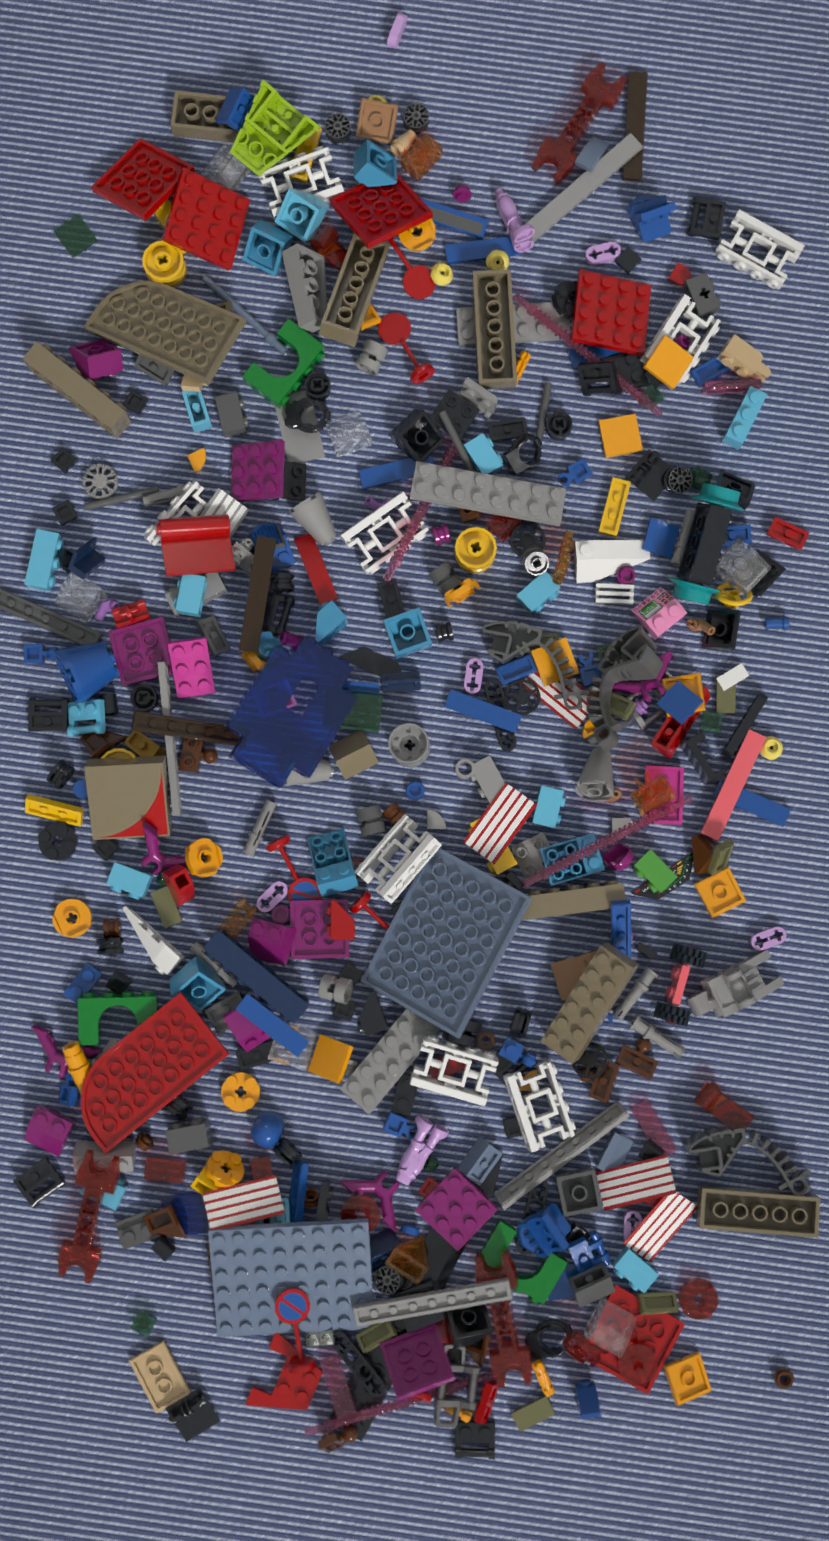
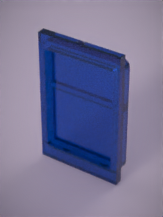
[161,1193,210,1236]

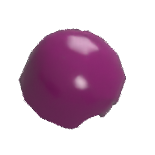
[602,843,633,871]

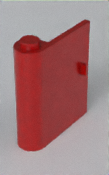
[155,514,235,577]

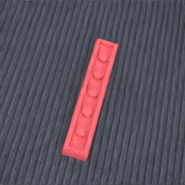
[700,729,766,841]

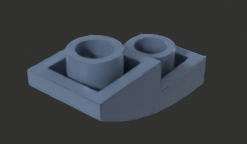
[575,137,610,173]

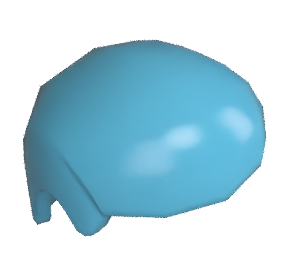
[258,631,284,661]

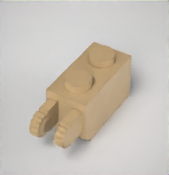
[716,334,771,384]

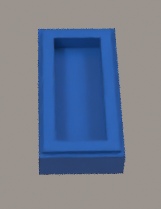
[690,354,731,389]
[495,654,537,686]

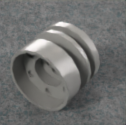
[388,723,431,768]

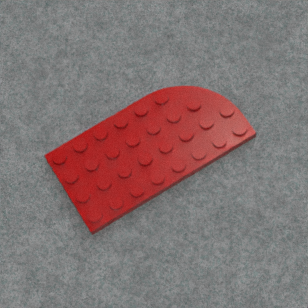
[81,992,230,1154]

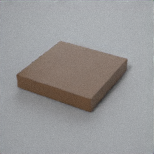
[356,98,399,144]

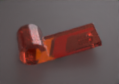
[310,226,348,271]
[693,1081,755,1130]

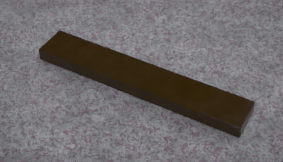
[623,71,648,182]
[239,536,276,654]
[131,711,248,747]

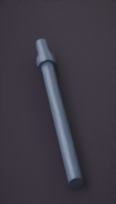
[202,275,288,355]

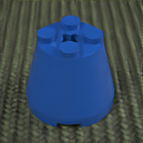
[54,641,120,704]

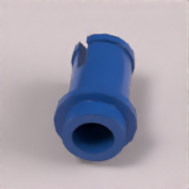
[765,615,790,630]

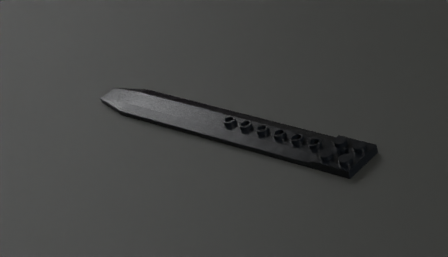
[327,1155,503,1442]

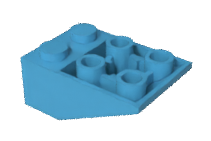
[307,828,359,897]
[539,833,605,886]

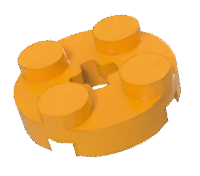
[398,219,436,252]
[444,578,480,607]
[238,649,270,677]
[185,838,223,877]
[52,899,92,938]
[221,1072,261,1112]
[205,1150,244,1188]

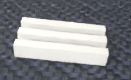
[595,583,634,605]

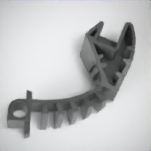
[482,621,590,710]
[586,626,663,752]
[682,1125,812,1195]

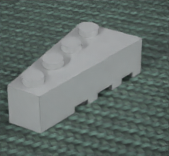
[282,243,327,333]

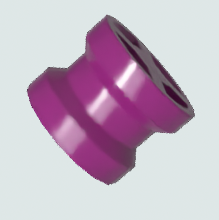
[431,523,451,546]

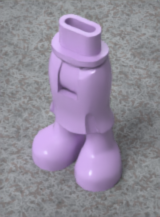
[495,188,535,253]
[395,1114,449,1186]

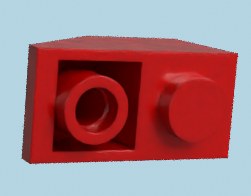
[161,864,195,907]
[327,901,355,940]

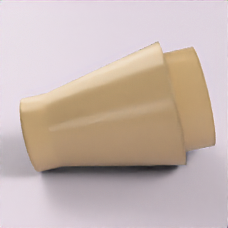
[390,129,417,157]

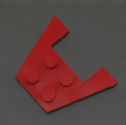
[246,1333,323,1410]

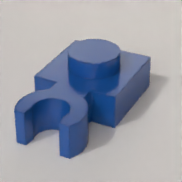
[557,458,593,489]
[578,652,602,688]
[382,1111,417,1140]

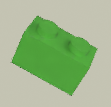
[633,849,678,894]

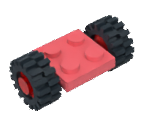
[653,943,707,1027]

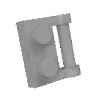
[459,377,499,420]

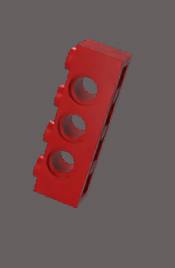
[651,685,711,759]

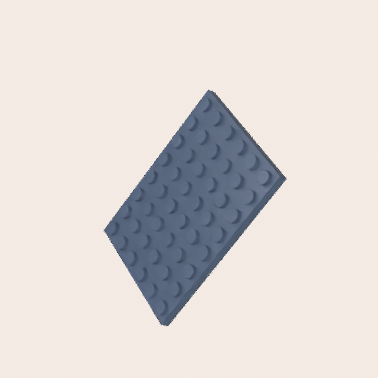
[361,848,533,1038]
[208,1218,373,1337]

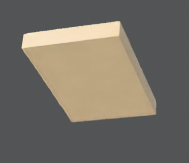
[129,1340,192,1414]

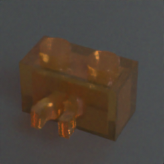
[401,134,443,182]
[630,772,675,816]

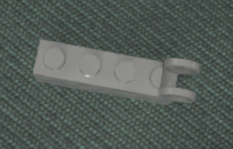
[455,755,527,825]

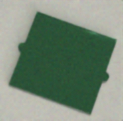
[53,214,98,258]

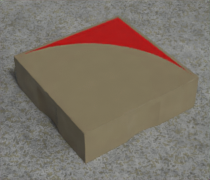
[84,755,173,840]

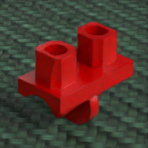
[111,599,150,629]

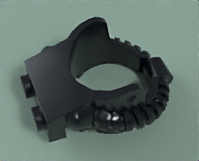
[285,398,331,433]
[501,433,542,474]
[524,1318,574,1360]

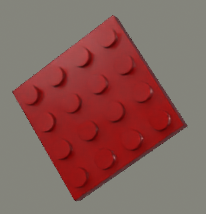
[91,138,195,221]
[161,168,250,271]
[329,173,433,249]
[570,269,651,356]
[578,1284,685,1394]

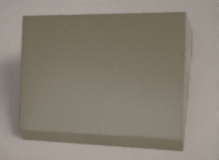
[328,729,379,780]

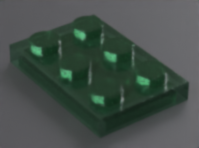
[322,688,383,733]

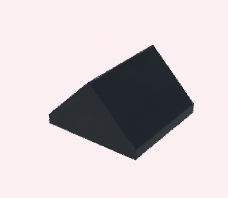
[714,470,756,511]
[702,610,741,653]

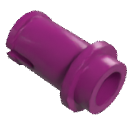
[279,631,305,648]

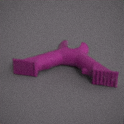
[612,651,673,702]
[140,821,188,875]
[31,1025,102,1078]
[339,1170,399,1232]

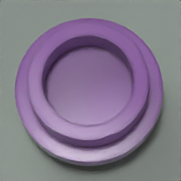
[634,697,649,715]

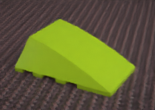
[230,79,321,177]

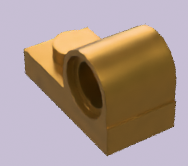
[123,731,166,757]

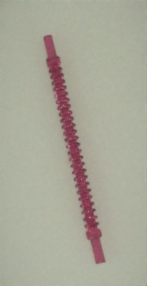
[513,293,663,417]
[383,430,467,582]
[522,795,692,887]
[304,1370,497,1437]

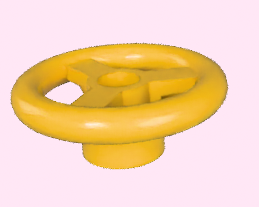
[715,583,753,609]

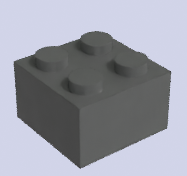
[166,1117,213,1155]
[554,1166,603,1217]

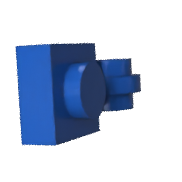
[24,644,59,664]
[498,1037,537,1068]
[58,1071,78,1106]

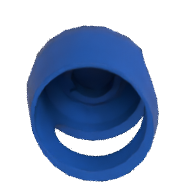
[251,1111,284,1148]

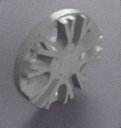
[82,464,118,500]

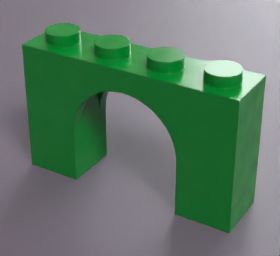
[242,319,325,409]
[78,991,159,1045]
[475,1218,568,1304]

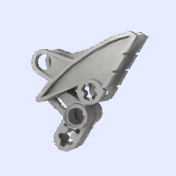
[686,949,784,1018]

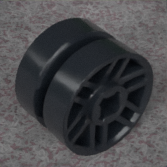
[442,1019,482,1048]

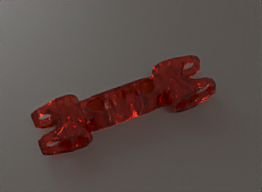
[532,61,628,185]
[58,1149,120,1284]
[475,1249,532,1388]

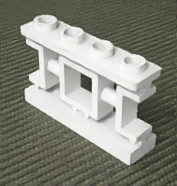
[258,146,344,219]
[715,209,805,290]
[640,294,721,386]
[144,481,207,546]
[339,492,429,574]
[355,814,442,904]
[410,1035,499,1106]
[503,1060,576,1152]

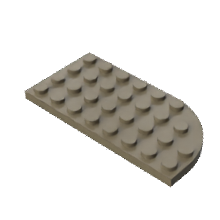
[84,281,247,385]

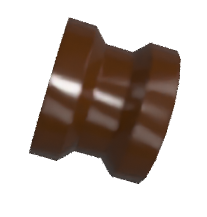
[382,801,406,825]
[103,918,122,938]

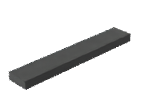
[0,588,103,645]

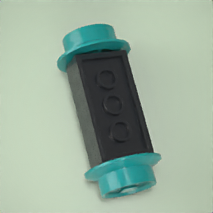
[668,483,744,605]

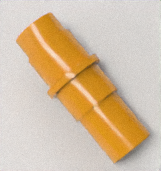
[62,1041,90,1095]

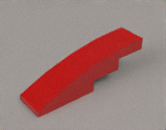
[294,533,338,606]

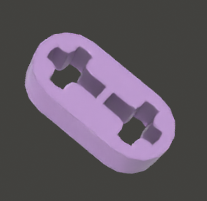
[387,12,408,49]
[585,242,621,266]
[464,658,483,695]
[257,881,288,912]
[749,927,786,951]
[623,1209,642,1242]

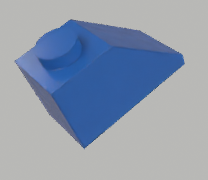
[574,1379,601,1419]

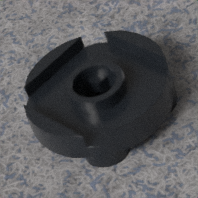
[552,281,577,320]
[38,822,78,861]

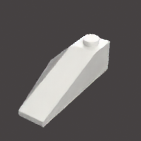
[573,540,650,583]
[123,906,185,975]

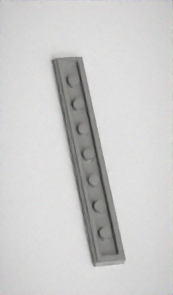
[524,133,643,242]
[157,662,183,816]
[493,1101,630,1210]
[353,1277,513,1327]

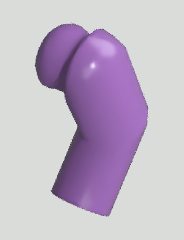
[364,496,389,511]
[94,599,120,621]

